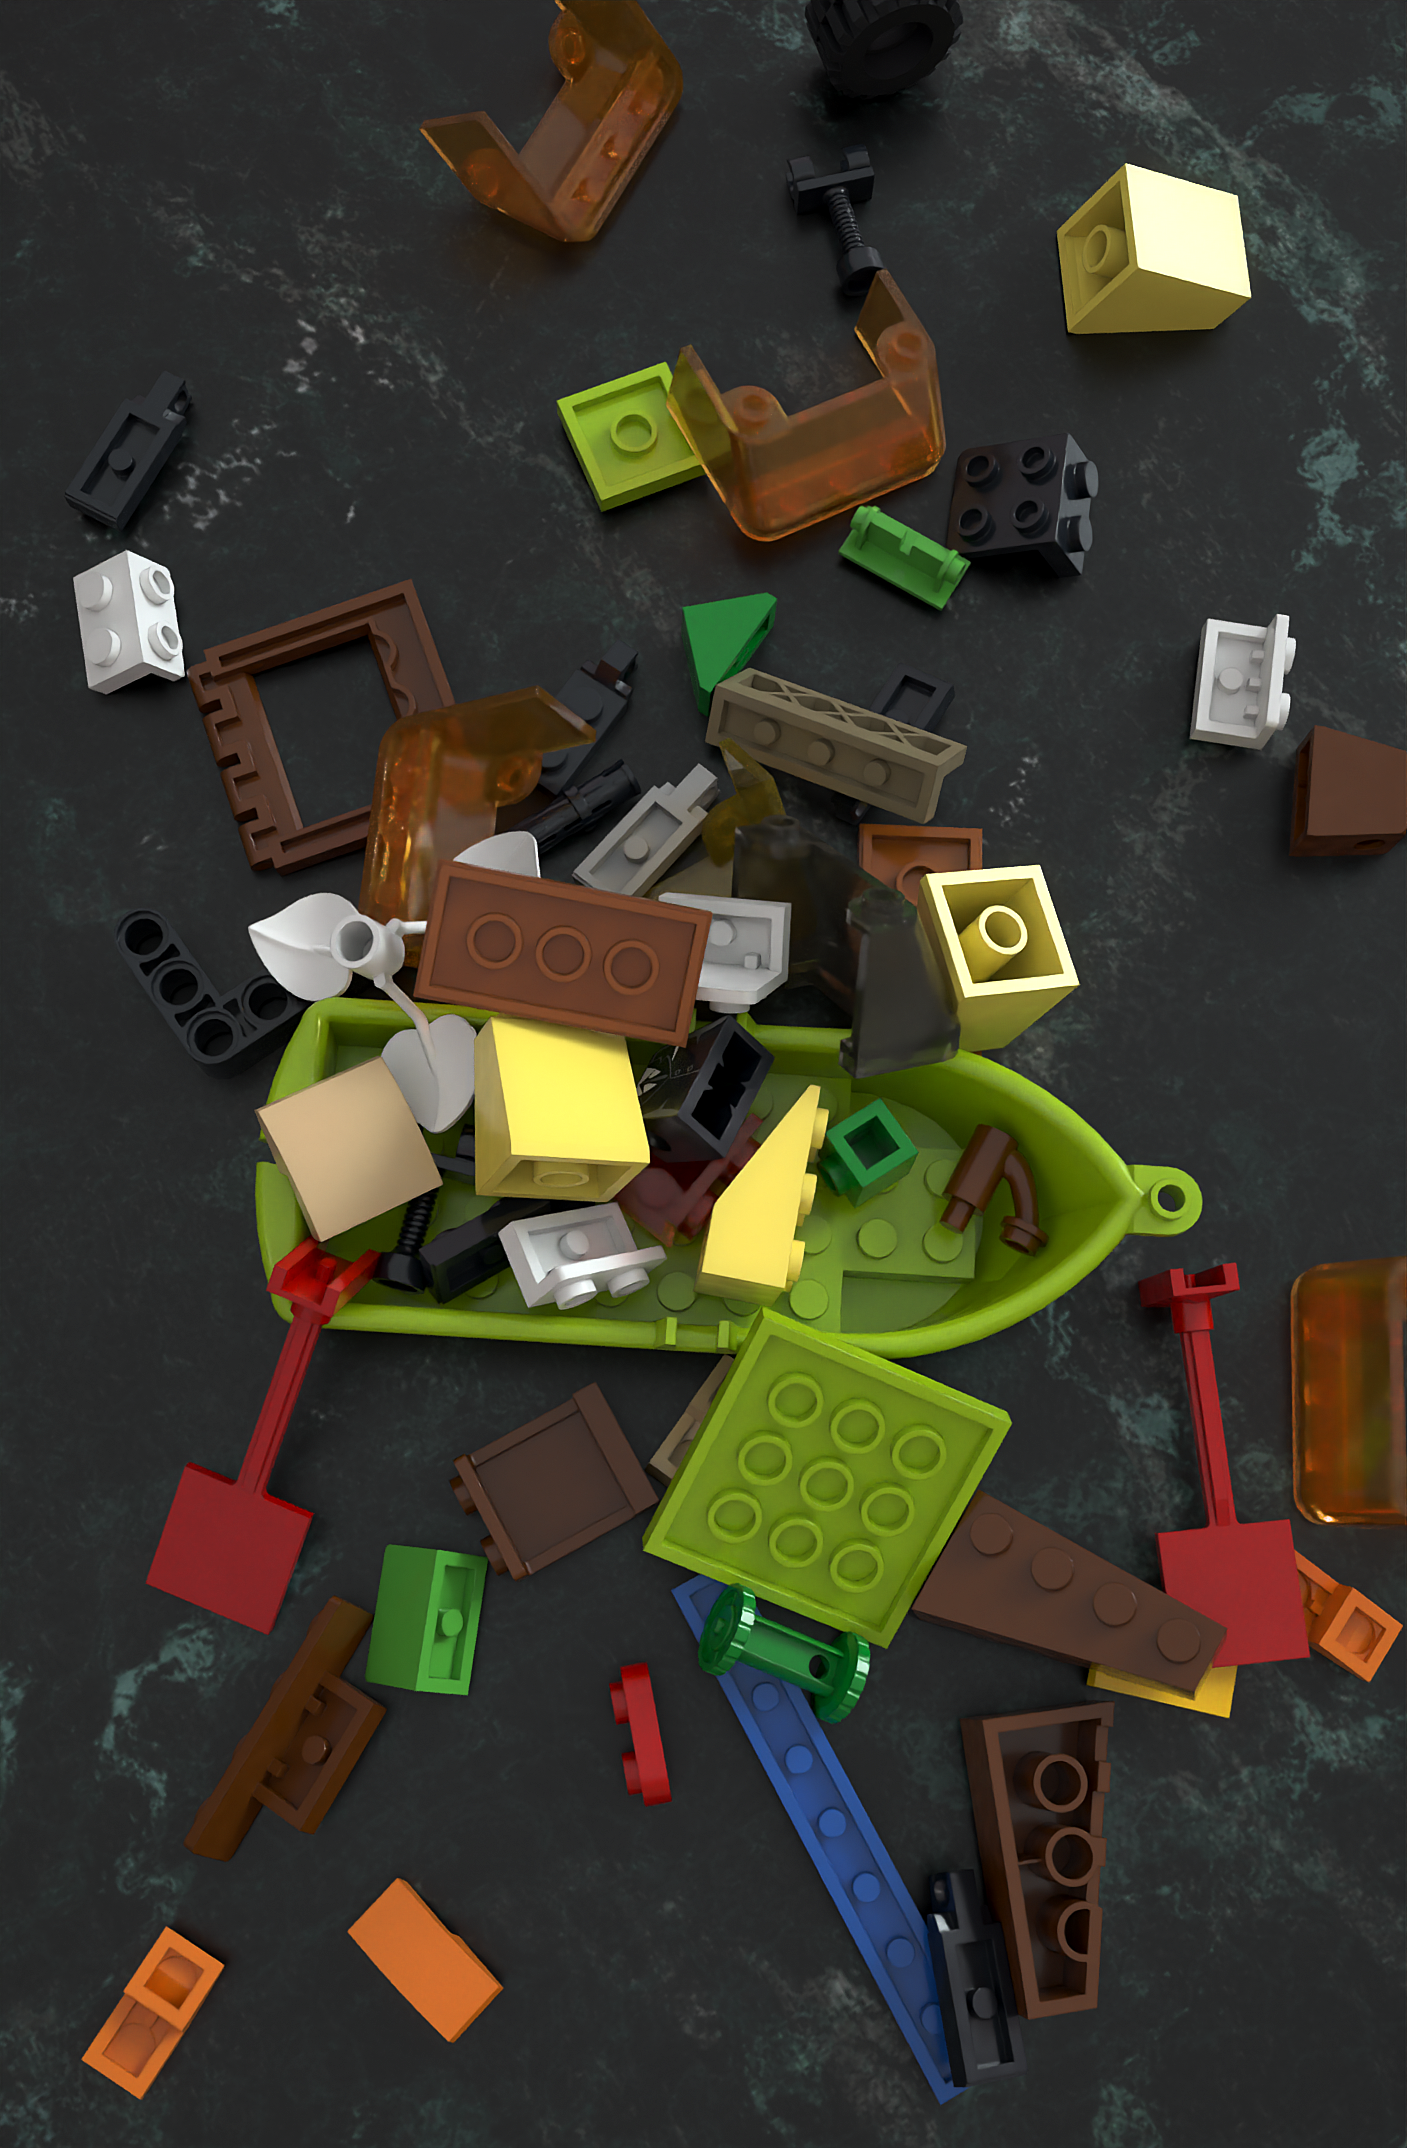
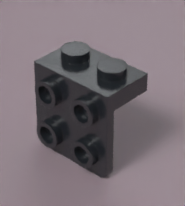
[946,433,1099,578]

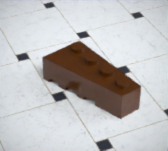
[911,1489,1228,1701]
[960,1700,1115,2020]

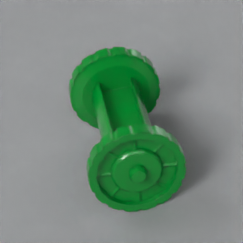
[698,1583,870,1724]

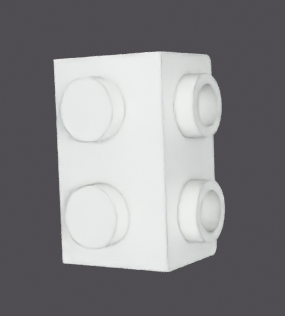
[73,550,185,694]
[1190,614,1296,750]
[498,1202,667,1310]

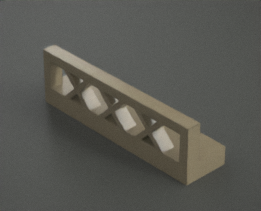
[705,667,967,824]

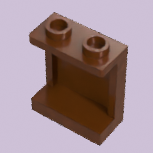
[449,1381,660,1582]

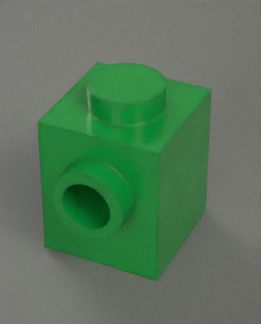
[817,1098,919,1208]

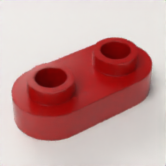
[609,1661,672,1807]

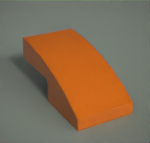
[1294,1550,1403,1682]
[347,1878,503,2043]
[81,1926,225,2100]

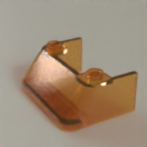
[419,0,683,243]
[665,268,946,542]
[358,685,596,968]
[1291,1255,1407,1531]

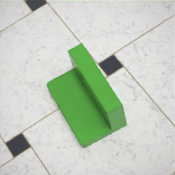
[365,1544,488,1695]

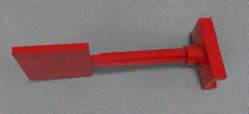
[145,1234,382,1635]
[1138,1263,1310,1668]

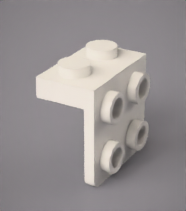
[659,892,791,1013]

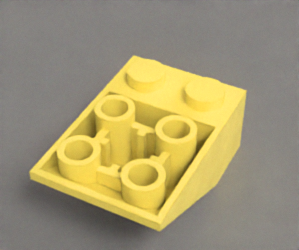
[693,1084,829,1307]

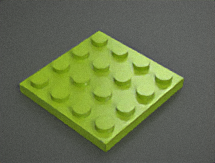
[642,1307,1012,1649]

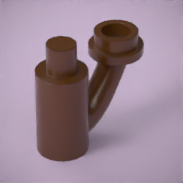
[939,1124,1049,1256]

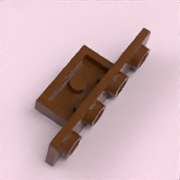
[183,1595,387,1862]

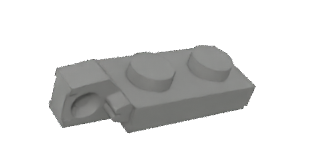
[572,763,720,897]

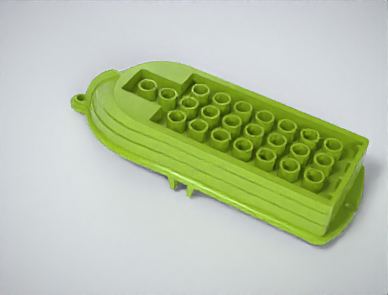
[255,997,1202,1360]

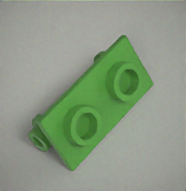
[838,505,971,611]

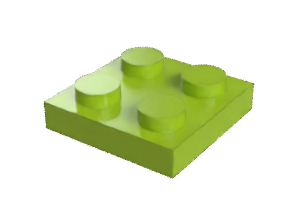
[557,362,712,512]

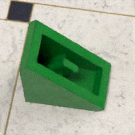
[681,592,777,717]

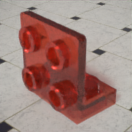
[610,1113,763,1248]

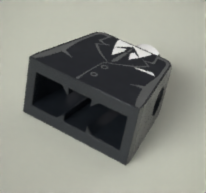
[636,1015,775,1163]

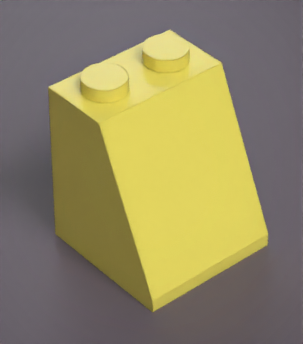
[1057,163,1251,334]
[914,865,1080,1052]
[474,1013,650,1202]

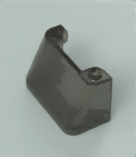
[731,815,961,1079]

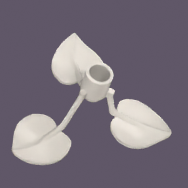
[248,831,541,1134]

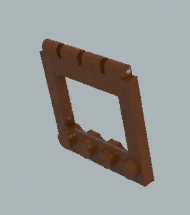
[186,579,491,876]

